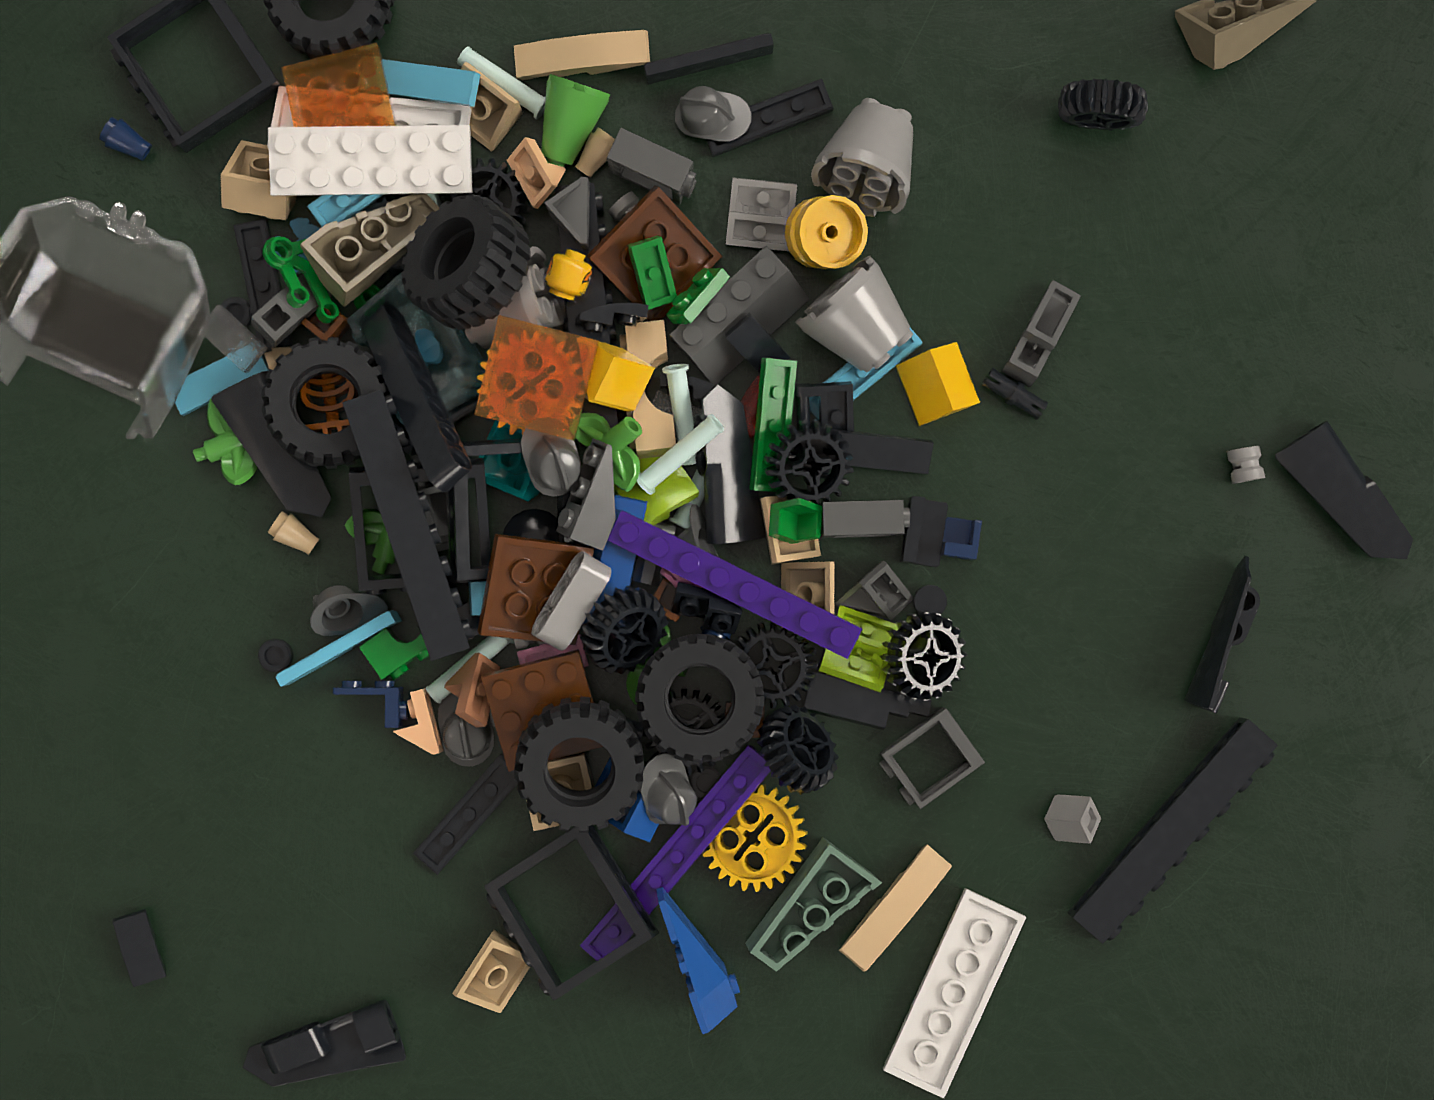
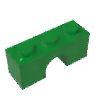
[359,628,429,681]

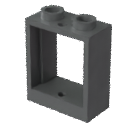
[607,128,697,205]
[820,500,910,538]
[879,707,985,809]

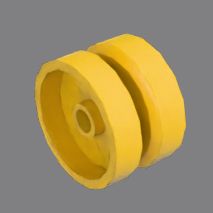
[785,195,868,269]

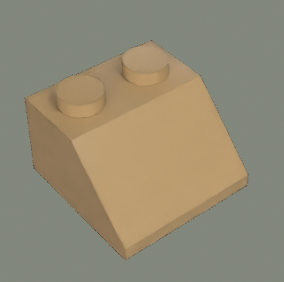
[221,140,297,221]

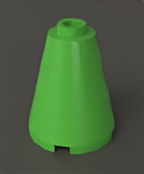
[541,74,610,167]

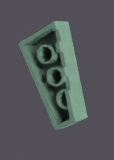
[745,837,882,972]

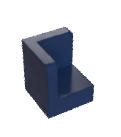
[941,517,982,560]

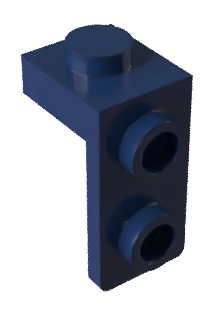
[333,680,409,728]

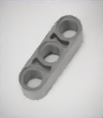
[531,551,611,651]

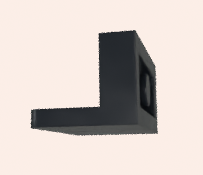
[900,496,948,567]

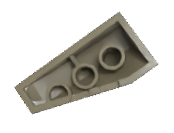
[1175,0,1317,70]
[300,194,439,307]

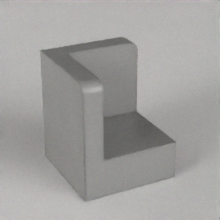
[1044,795,1101,844]

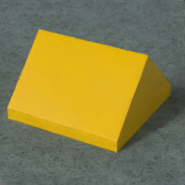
[577,336,655,412]
[896,342,980,426]

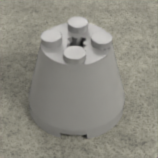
[811,98,913,217]
[465,246,568,349]
[796,256,913,373]

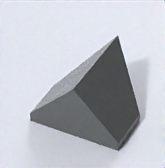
[545,177,590,249]
[834,560,914,621]

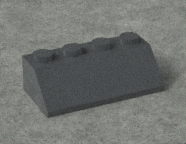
[669,246,809,385]

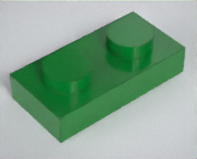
[627,235,677,310]
[666,268,730,324]

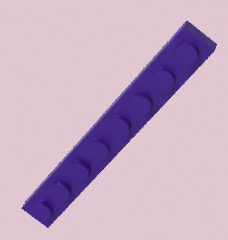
[608,510,862,659]
[580,745,771,961]

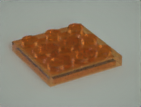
[282,43,397,127]
[474,315,599,440]

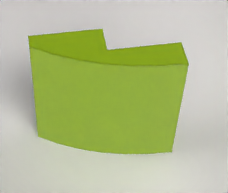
[614,457,699,525]
[818,605,898,692]

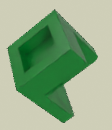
[768,498,822,544]

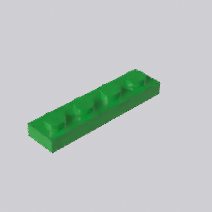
[749,358,797,492]

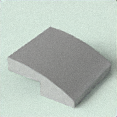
[726,177,797,251]

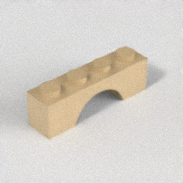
[620,320,676,459]

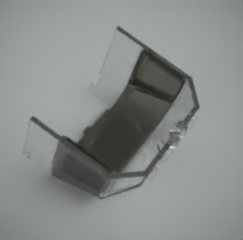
[0,196,211,439]

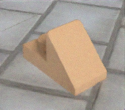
[507,137,566,209]
[393,688,444,755]

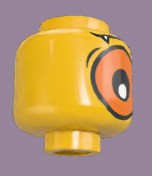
[545,249,593,301]

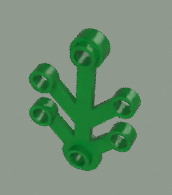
[262,233,383,323]

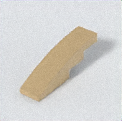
[514,30,650,81]
[839,844,952,972]

